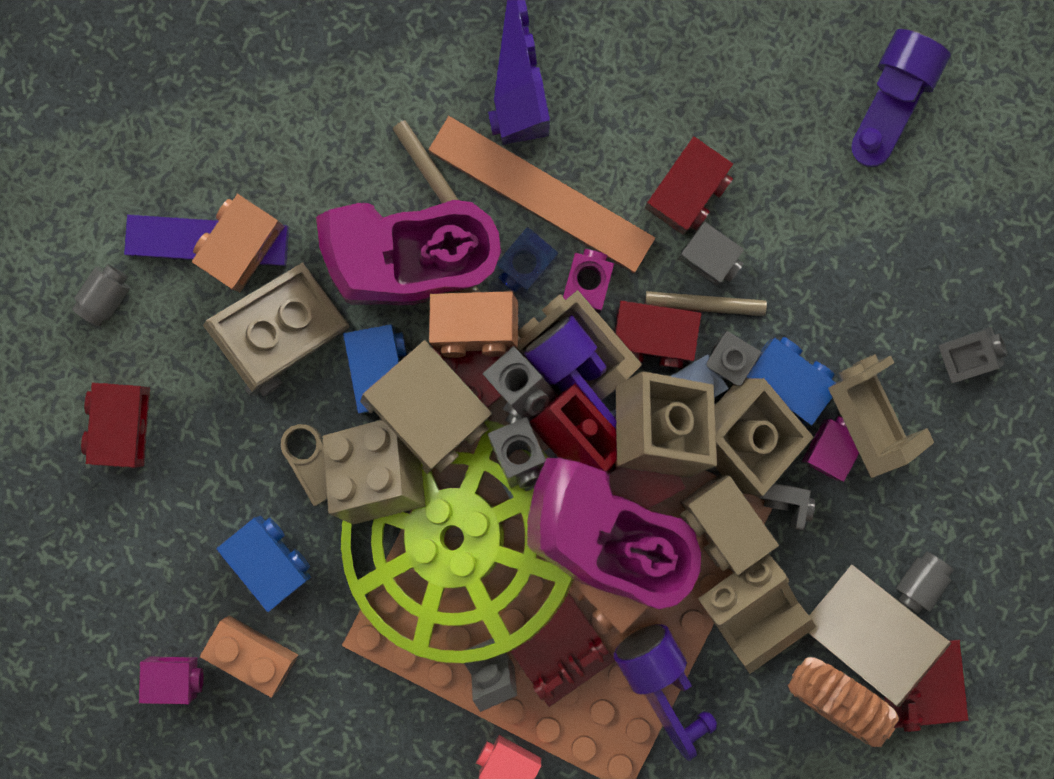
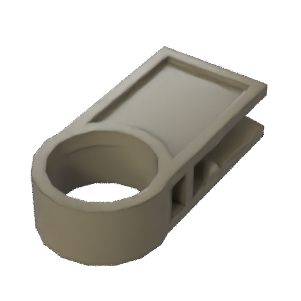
[281,424,327,506]

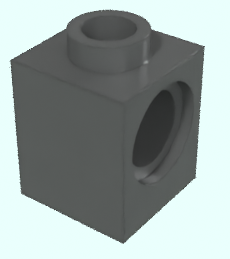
[677,221,744,286]
[483,346,556,419]
[488,417,546,489]

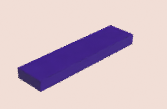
[124,215,289,267]

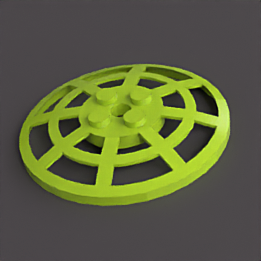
[341,420,574,663]

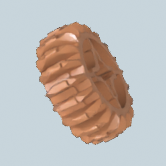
[788,657,899,747]

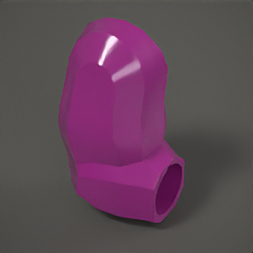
[316,200,501,305]
[527,458,701,609]

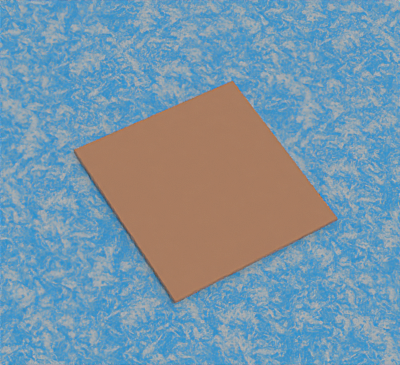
[342,394,773,779]

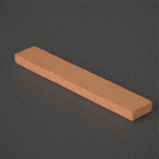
[428,116,655,273]

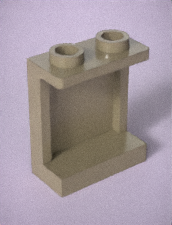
[518,290,642,400]
[360,340,492,474]
[828,354,934,478]
[698,553,816,674]

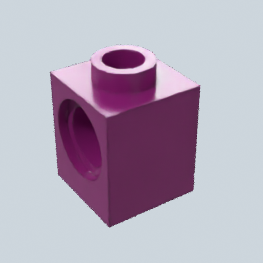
[563,249,614,313]
[801,416,859,482]
[139,657,204,704]

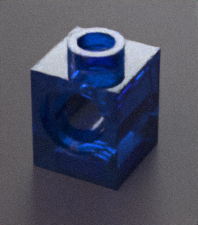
[496,227,558,293]

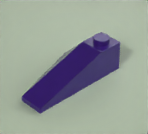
[488,0,550,145]

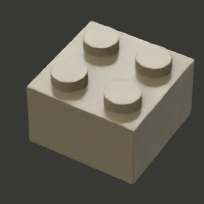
[616,371,717,478]
[714,378,814,496]
[323,420,425,525]
[680,474,779,575]

